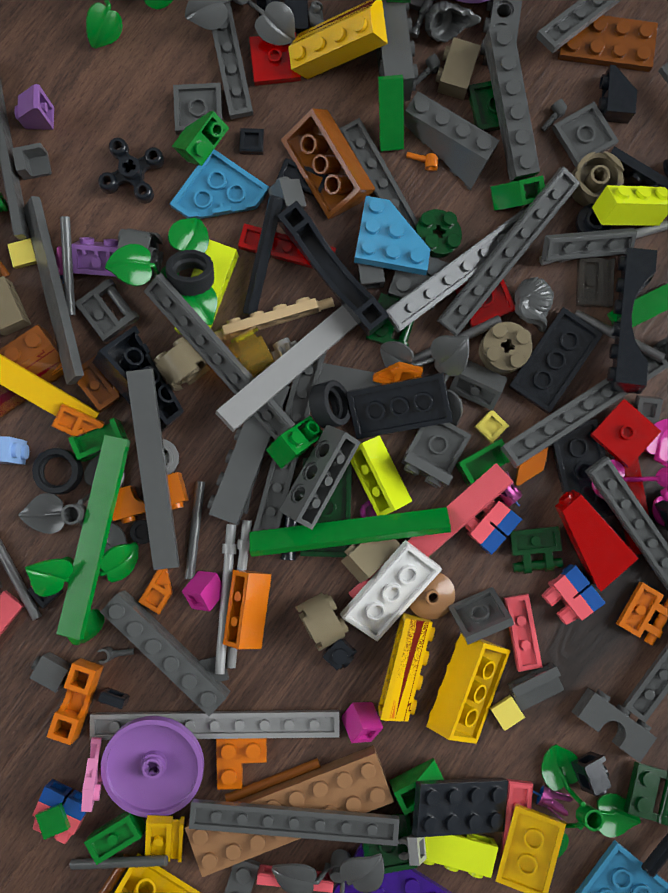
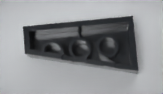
[92,325,184,432]

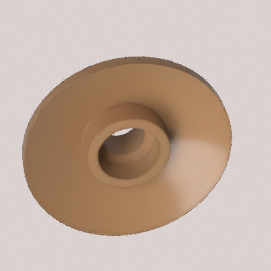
[409,573,455,620]

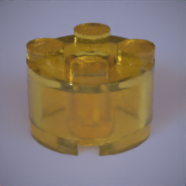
[228,326,274,378]

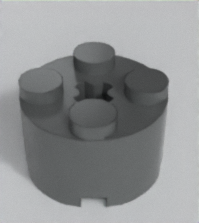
[117,228,163,282]

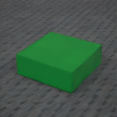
[35,803,71,840]

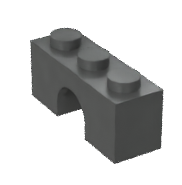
[571,688,657,763]

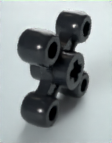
[98,137,165,204]

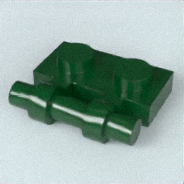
[509,526,563,574]

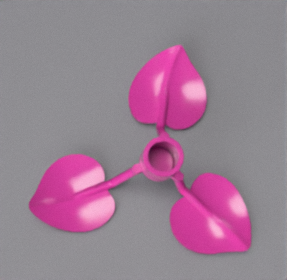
[592,419,668,527]

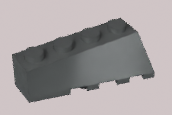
[404,91,500,190]

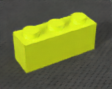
[592,185,668,226]
[350,436,412,516]
[423,834,498,878]

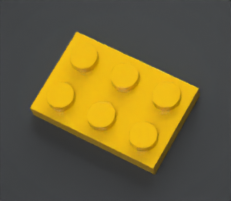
[495,804,566,893]

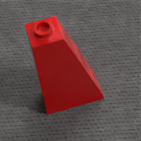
[555,490,639,591]

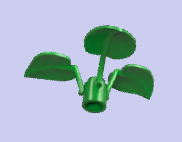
[86,0,173,48]
[105,218,218,325]
[25,542,139,645]
[541,744,641,858]

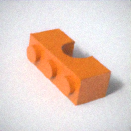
[113,472,189,524]
[46,658,104,745]

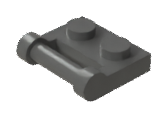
[75,279,140,343]

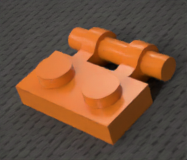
[616,582,668,646]

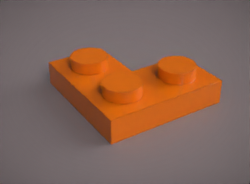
[216,738,267,790]

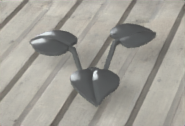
[185,0,295,45]
[380,335,469,426]
[18,455,127,553]
[272,849,384,893]

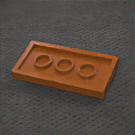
[558,15,658,72]

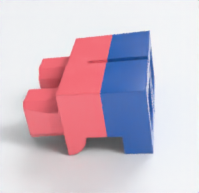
[464,500,522,555]
[542,564,605,625]
[32,779,87,844]

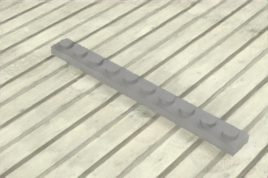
[90,710,339,740]

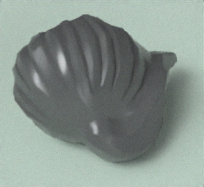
[425,1,481,43]
[514,277,554,332]

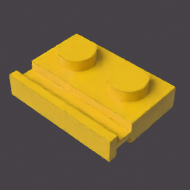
[145,815,185,862]

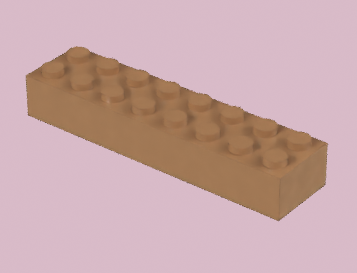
[185,745,394,877]

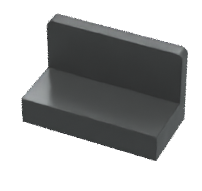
[449,360,507,411]
[507,662,564,711]

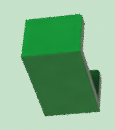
[68,418,129,462]
[455,438,510,485]
[84,811,146,865]

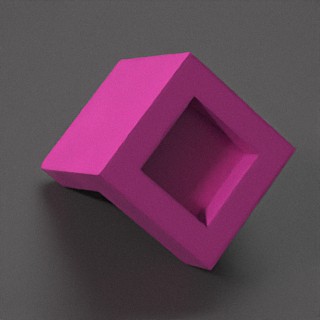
[182,571,222,612]
[342,702,383,743]

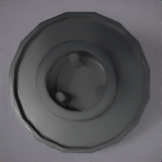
[575,204,612,233]

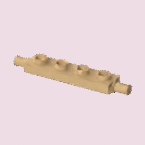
[214,297,335,340]

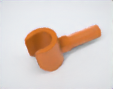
[406,152,438,171]

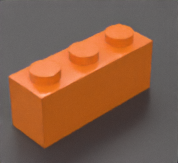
[223,570,271,649]

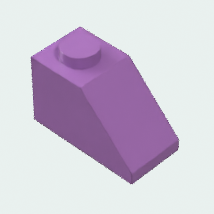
[15,84,54,130]

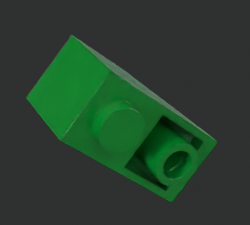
[172,111,229,166]
[490,175,545,211]
[266,416,323,469]
[389,758,444,815]

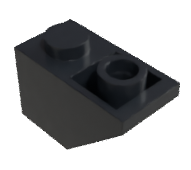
[598,65,637,124]

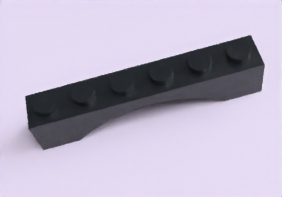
[277,201,389,337]
[607,247,657,394]

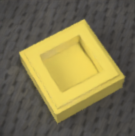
[7,238,37,269]
[474,410,509,443]
[490,695,525,731]

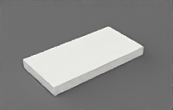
[340,540,442,642]

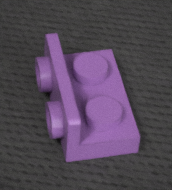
[72,237,118,276]

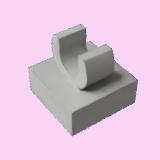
[398,834,427,866]

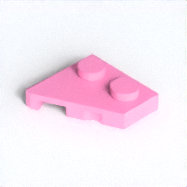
[81,737,103,812]

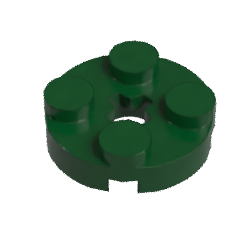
[414,209,462,258]

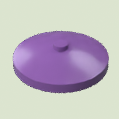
[101,716,204,818]

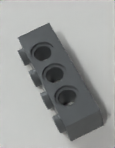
[480,0,522,66]
[279,425,361,530]

